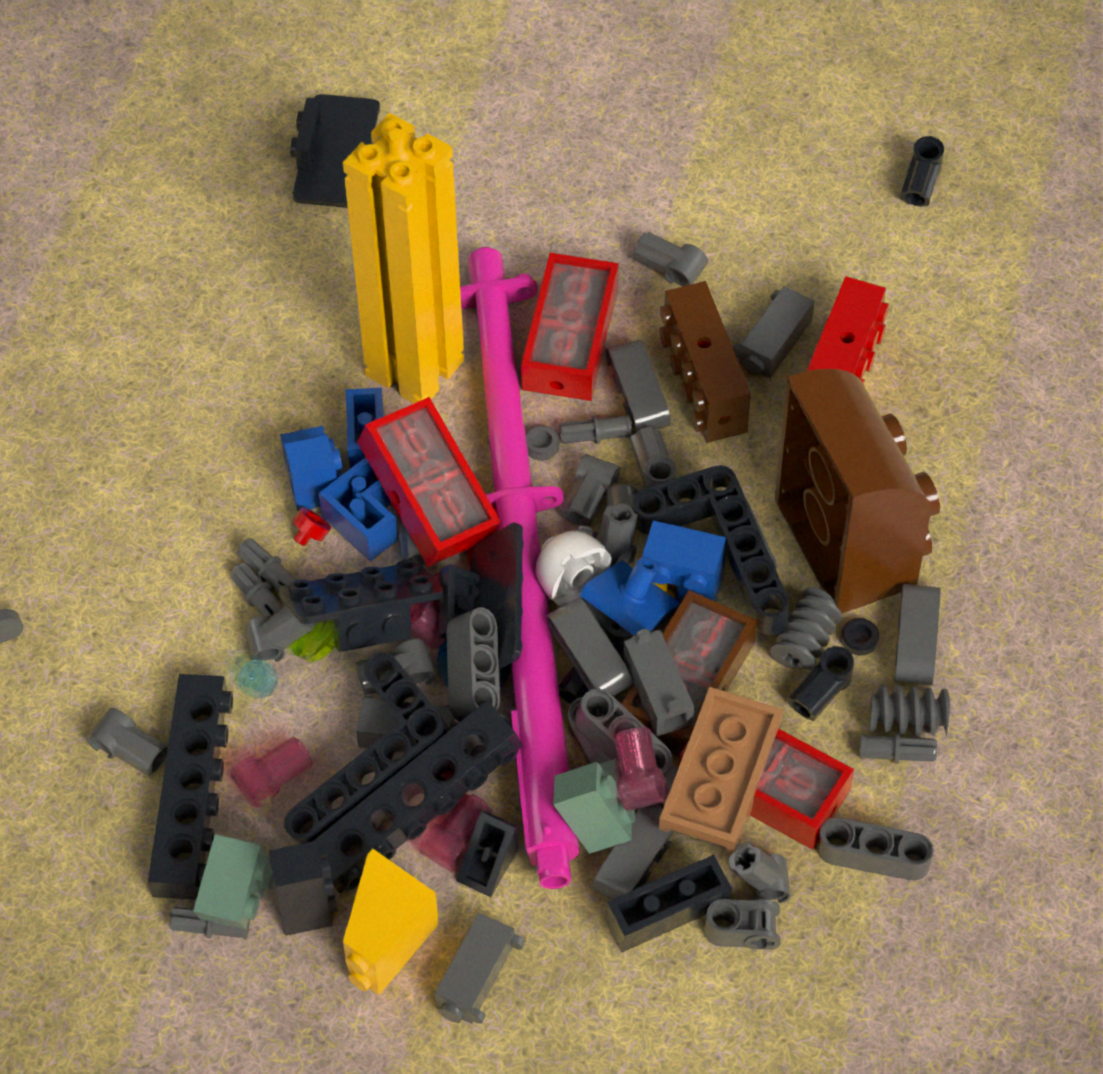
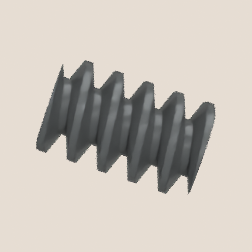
[770,587,843,670]
[869,684,950,737]

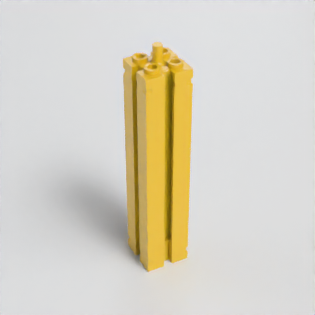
[343,112,464,404]

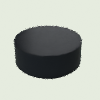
[841,618,879,656]

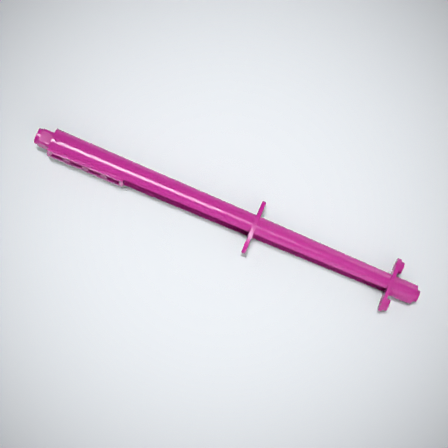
[460,247,580,889]

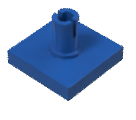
[579,557,680,635]

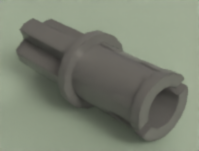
[559,414,632,444]
[238,538,297,592]
[231,563,285,616]
[860,733,937,764]
[169,907,250,940]

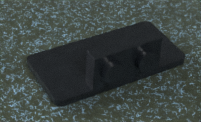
[290,94,380,208]
[439,522,524,670]
[279,560,443,652]

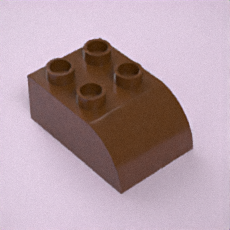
[774,369,940,614]

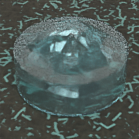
[238,660,278,699]

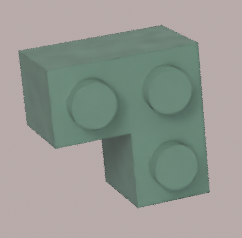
[553,759,636,854]
[193,834,274,930]

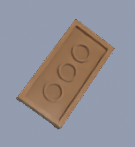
[659,687,784,854]

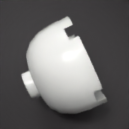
[535,531,612,607]

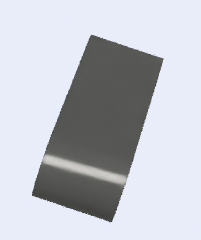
[605,339,671,434]
[894,583,941,686]
[546,598,633,696]
[447,607,500,722]
[575,689,673,789]
[592,798,678,900]
[818,818,934,880]

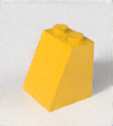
[343,849,439,995]

